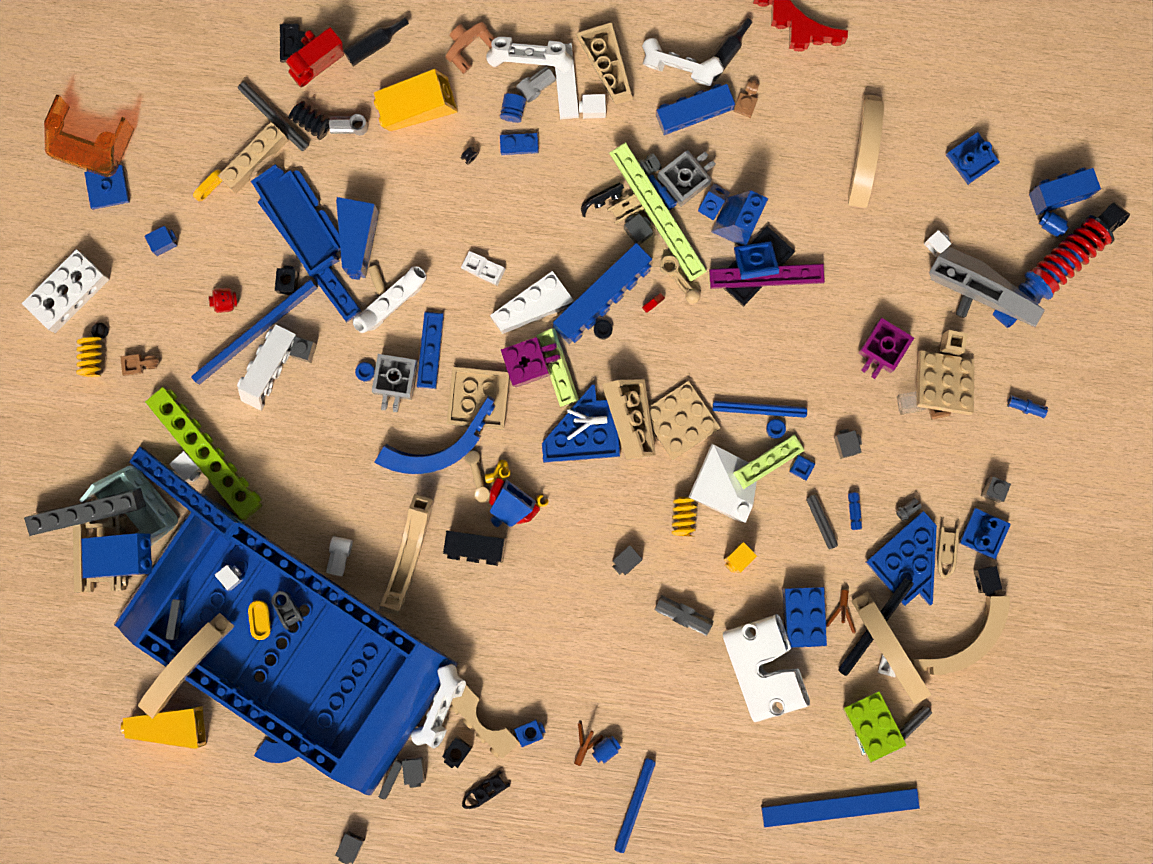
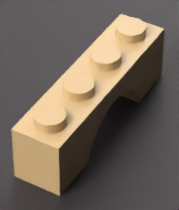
[218,122,288,194]
[450,684,520,759]

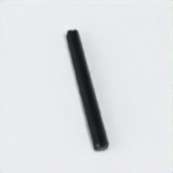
[838,578,913,676]

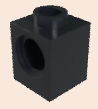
[275,266,299,295]
[974,566,1002,596]
[442,736,473,768]

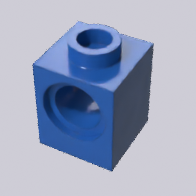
[514,719,546,747]

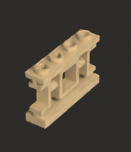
[73,514,129,593]

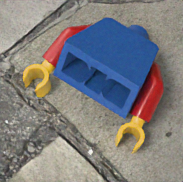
[489,466,549,527]

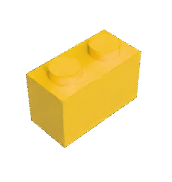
[724,542,757,573]

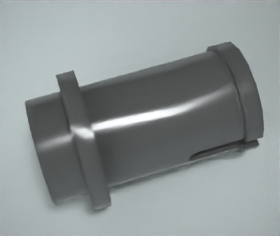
[896,498,922,521]

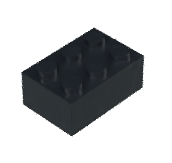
[443,530,506,566]

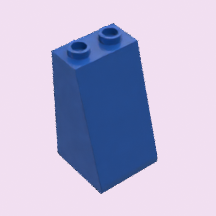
[711,190,769,246]
[336,197,379,280]
[81,533,152,578]

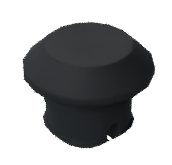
[91,323,108,339]

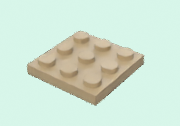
[916,350,974,415]
[446,367,509,430]
[649,381,720,460]

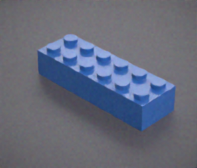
[553,243,652,344]

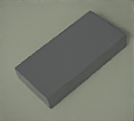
[166,599,184,640]
[378,759,402,800]

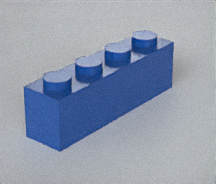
[656,84,735,135]

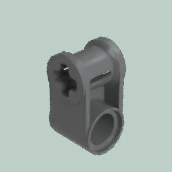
[272,590,304,630]

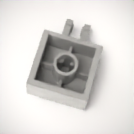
[658,150,716,207]
[372,354,418,412]

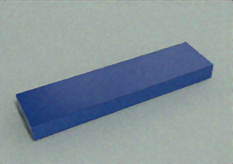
[417,312,444,389]

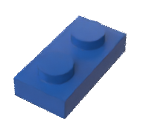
[500,133,538,155]

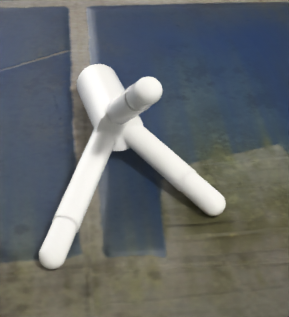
[567,409,607,440]

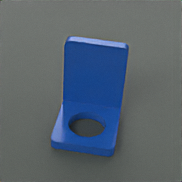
[698,184,730,220]

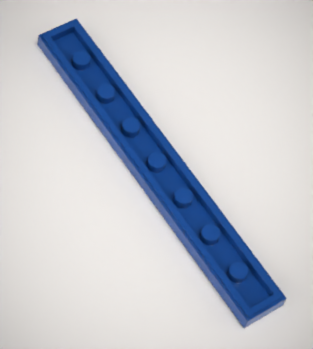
[258,199,362,323]
[191,280,318,385]
[129,447,240,541]
[761,788,920,828]

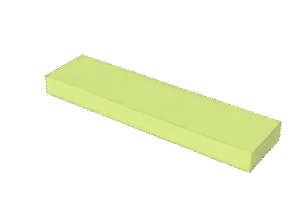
[536,328,579,407]
[733,434,805,489]

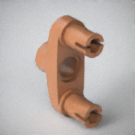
[445,22,495,74]

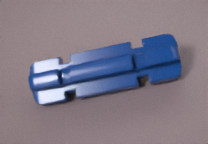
[848,492,862,530]

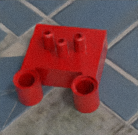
[286,27,344,88]

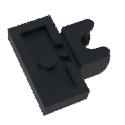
[280,24,307,63]

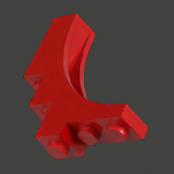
[753,0,848,52]

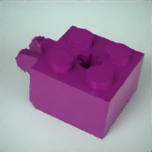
[858,318,914,379]
[501,337,561,388]

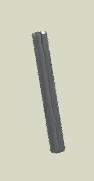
[238,81,309,151]

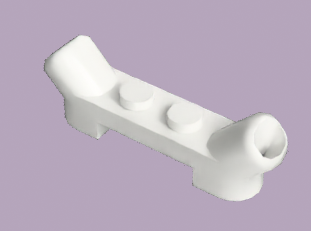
[486,37,573,73]
[642,38,724,86]
[353,266,427,333]
[411,664,466,748]

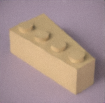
[576,22,633,105]
[602,379,656,460]

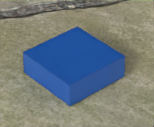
[789,455,815,481]

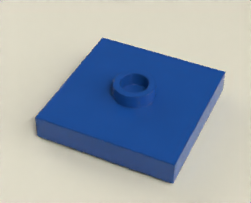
[84,165,130,210]
[734,241,779,280]

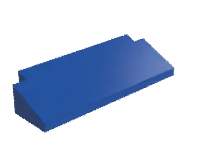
[251,164,341,276]

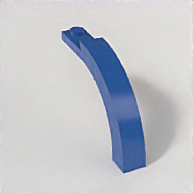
[374,396,495,474]

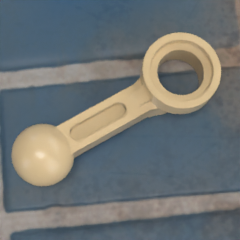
[660,256,700,304]

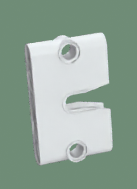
[723,614,810,722]

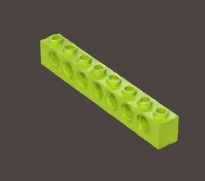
[145,387,263,520]

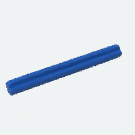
[712,400,808,418]
[615,758,656,853]

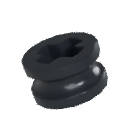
[460,146,479,165]

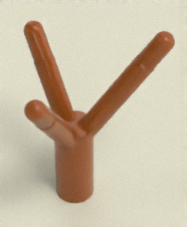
[826,590,856,634]
[574,723,603,766]

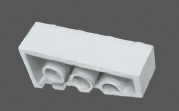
[490,271,575,334]
[237,324,296,411]

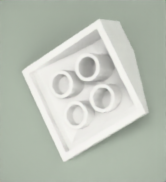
[689,444,757,523]

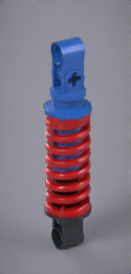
[993,202,1130,328]

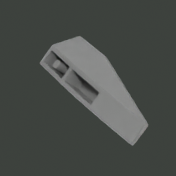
[929,247,1045,328]

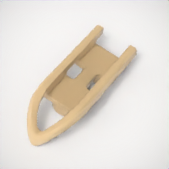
[607,194,644,225]
[937,527,959,579]

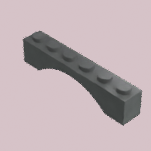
[24,488,146,536]

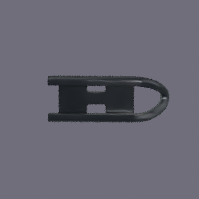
[581,182,624,217]
[462,770,511,809]

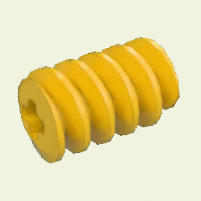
[76,337,102,377]
[671,497,697,537]

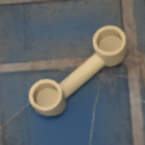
[465,450,490,503]

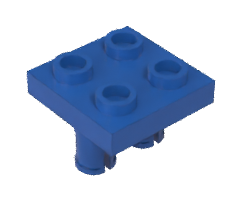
[946,132,1000,185]
[959,508,1011,559]

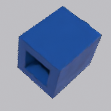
[144,226,177,256]

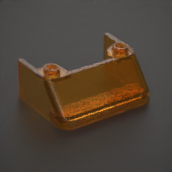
[44,94,135,177]

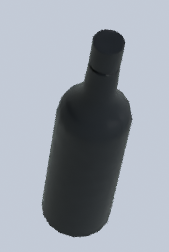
[343,18,409,67]
[710,18,753,82]

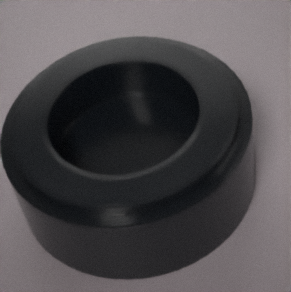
[594,320,613,340]

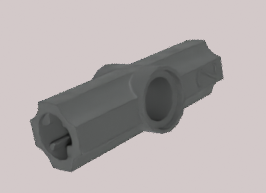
[654,595,714,636]

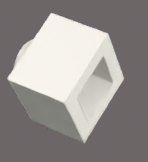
[924,230,951,258]
[215,565,243,590]

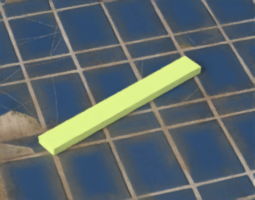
[609,142,707,282]

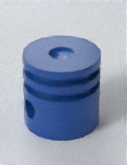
[500,93,526,123]

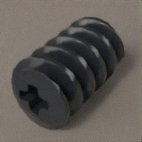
[288,100,330,140]

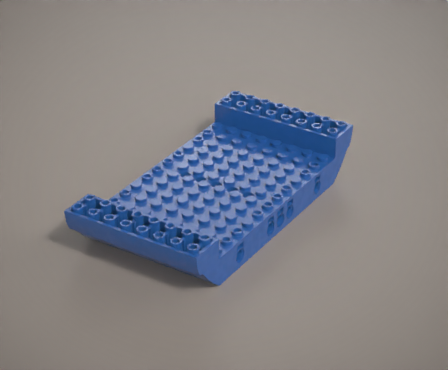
[114,493,459,795]

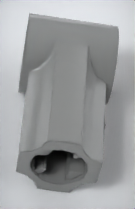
[516,66,556,103]
[329,114,368,136]

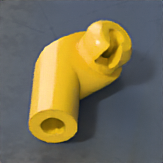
[485,459,509,484]

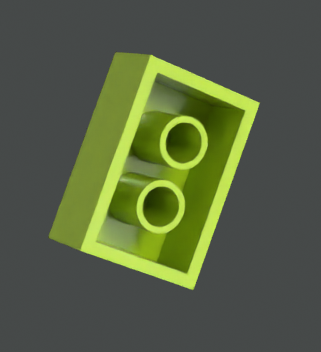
[843,691,907,763]

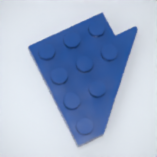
[542,385,620,463]
[865,511,937,606]

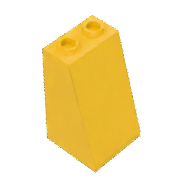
[373,69,458,131]
[121,706,207,749]

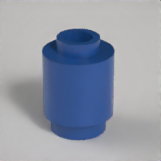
[1038,211,1069,237]
[592,736,621,764]

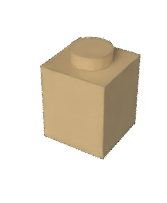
[940,330,968,356]

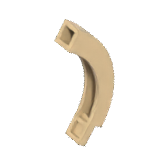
[848,95,884,208]
[379,494,433,615]
[851,591,931,705]
[910,596,1010,675]
[138,613,234,719]

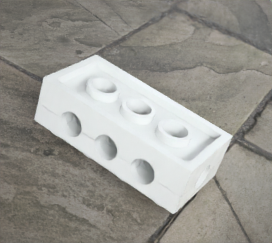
[22,249,109,333]

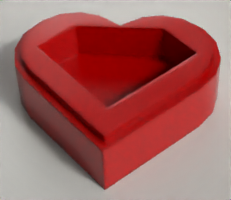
[642,293,665,313]

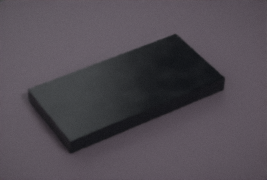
[723,226,795,307]

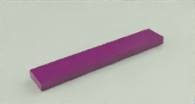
[709,264,825,289]

